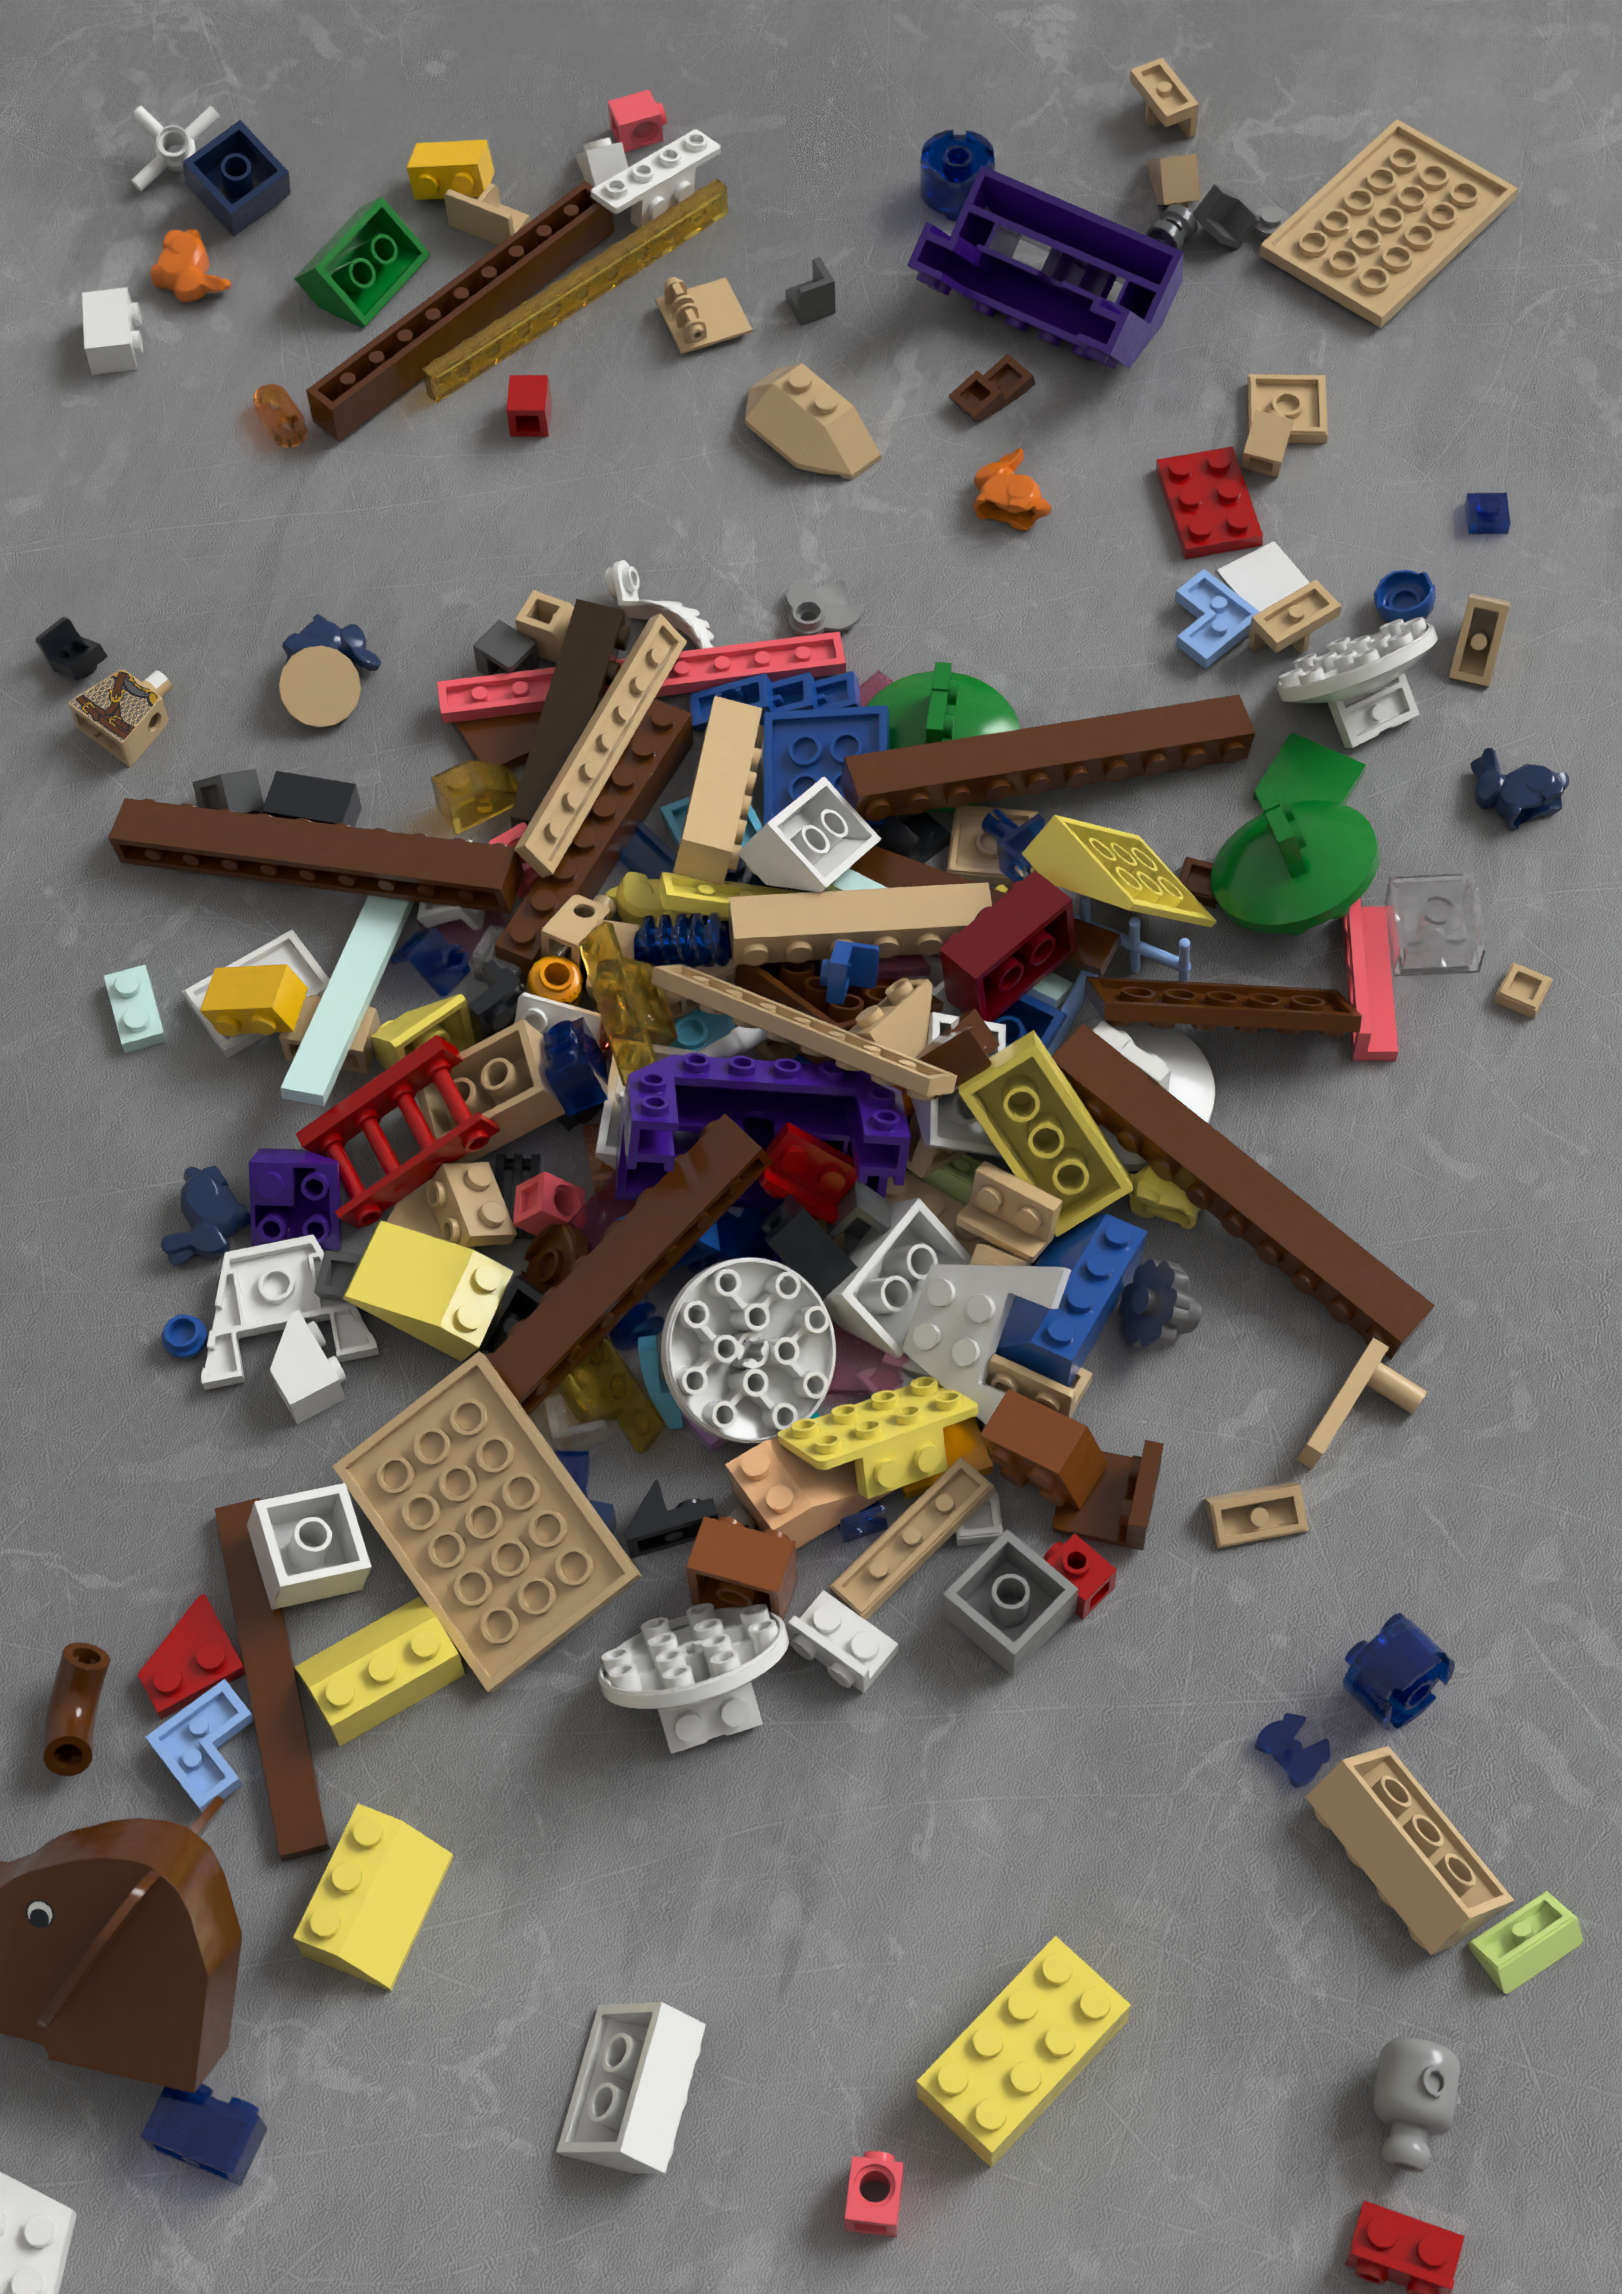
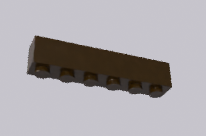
[510,599,631,828]

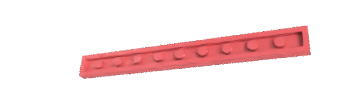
[437,632,846,724]

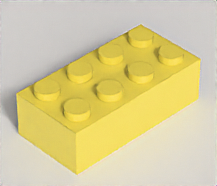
[958,1030,1133,1237]
[917,1935,1131,2168]

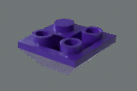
[249,1148,341,1250]

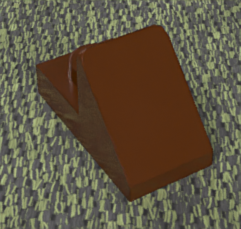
[915,1009,1000,1099]

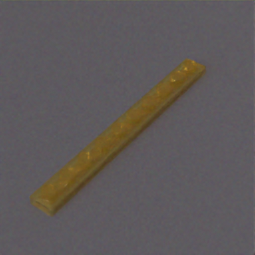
[422,179,729,404]

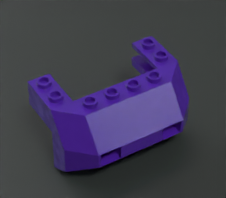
[907,165,1183,370]
[615,1052,911,1209]

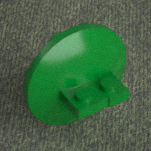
[867,662,1020,813]
[1211,783,1380,936]

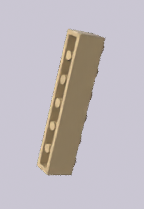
[673,696,764,886]
[728,882,992,966]

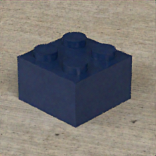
[183,120,291,236]

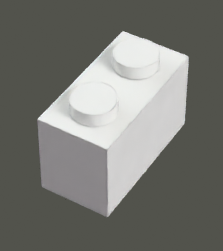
[82,287,143,375]

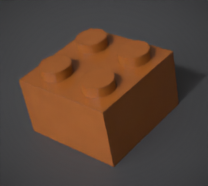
[980,1389,1108,1510]
[686,1516,798,1622]

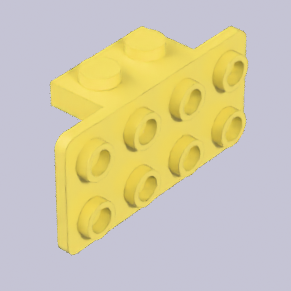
[778,1376,979,1499]

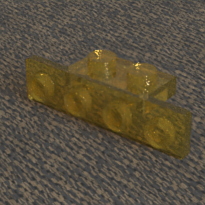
[579,921,678,1087]
[557,1336,665,1453]

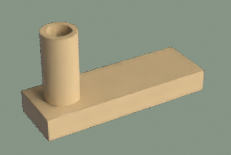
[1296,1337,1427,1470]

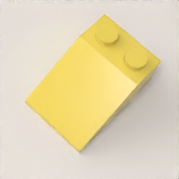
[342,1220,514,1362]

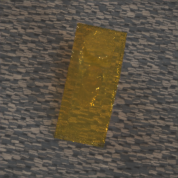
[431,760,520,835]

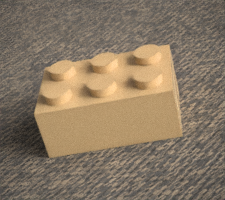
[417,1019,569,1163]

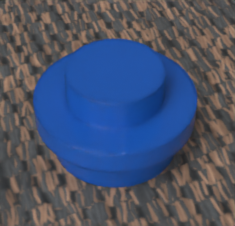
[162,1314,208,1359]

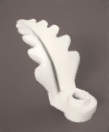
[605,560,714,649]

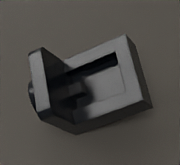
[35,617,108,681]

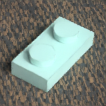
[104,965,167,1053]

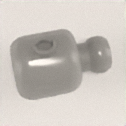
[1373,2038,1461,2173]

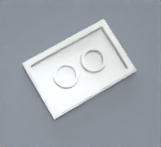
[182,929,330,1058]

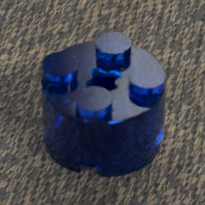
[920,130,995,222]
[1343,1613,1455,1730]

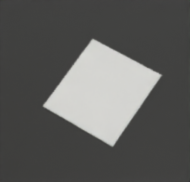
[1217,541,1310,612]

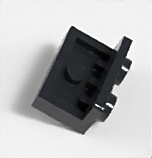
[467,960,522,1044]

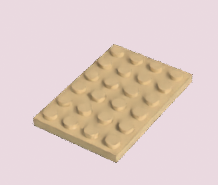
[1259,119,1518,328]
[332,1352,643,1693]

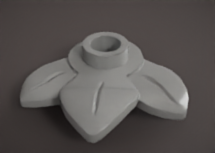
[786,578,863,636]

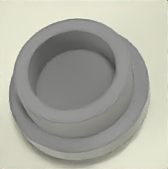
[1254,206,1290,241]

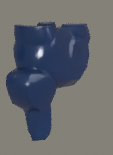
[282,614,381,671]
[1470,748,1570,831]
[161,1166,251,1267]

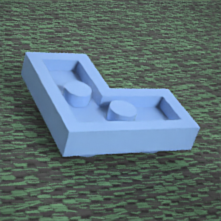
[1175,569,1260,669]
[145,1679,254,1813]

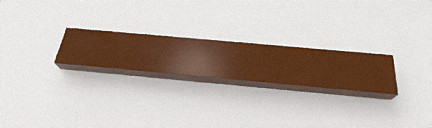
[850,846,1122,977]
[215,1498,330,1862]

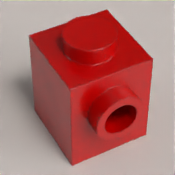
[1042,1533,1117,1619]

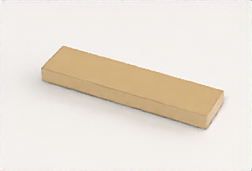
[829,1457,996,1620]

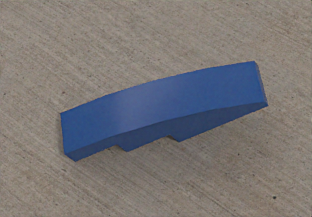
[690,671,861,731]

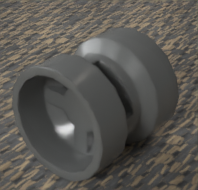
[1146,204,1198,250]

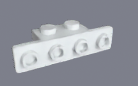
[591,130,721,229]

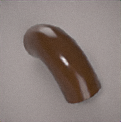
[43,1642,110,1776]

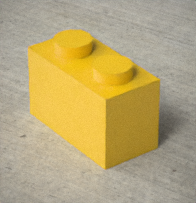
[406,140,495,200]
[200,964,308,1037]

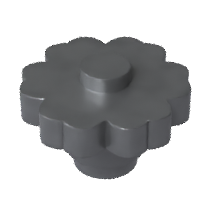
[1119,1259,1202,1352]

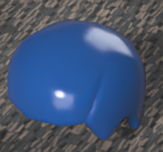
[1373,570,1436,623]

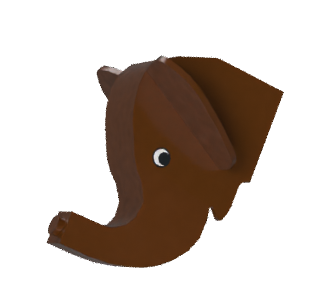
[0,1795,242,2093]

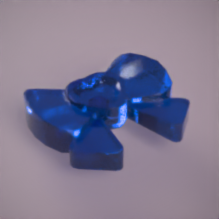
[1255,1713,1331,1788]

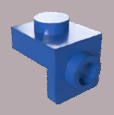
[820,940,880,1005]

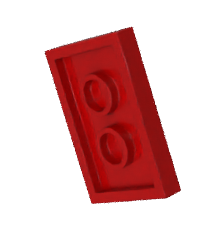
[1156,446,1263,559]

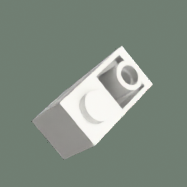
[575,137,628,187]
[270,1310,347,1425]

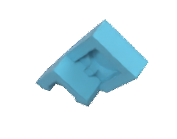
[638,1335,683,1429]

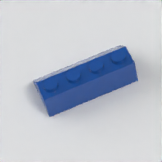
[995,1214,1147,1387]

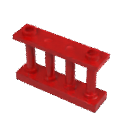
[295,1035,501,1229]

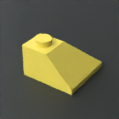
[371,994,475,1070]

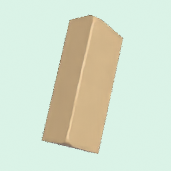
[1204,1482,1309,1548]

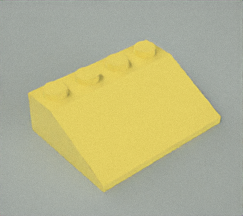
[1022,815,1217,928]

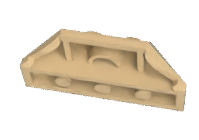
[745,363,881,480]

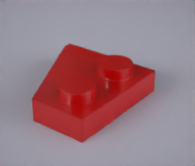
[138,1593,245,1719]

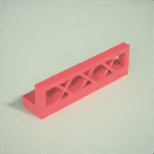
[1341,898,1398,1061]

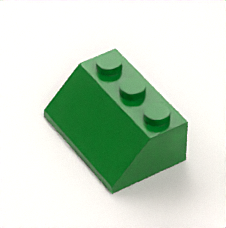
[294,196,431,328]

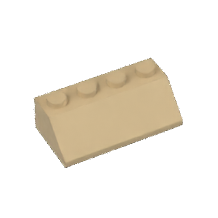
[1305,1746,1515,1955]

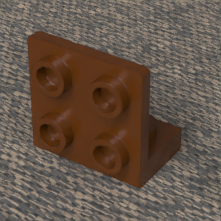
[1052,1440,1164,1550]

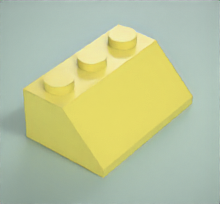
[295,1596,465,1747]
[293,1803,453,1991]

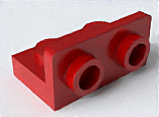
[759,1122,857,1225]
[1345,2200,1465,2294]

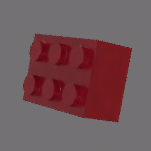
[939,870,1077,1022]

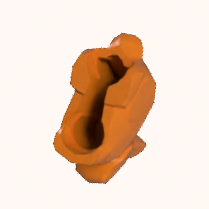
[151,229,232,302]
[973,448,1052,531]

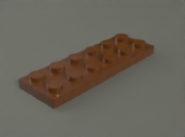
[1084,976,1362,1037]

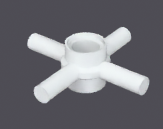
[131,106,220,192]

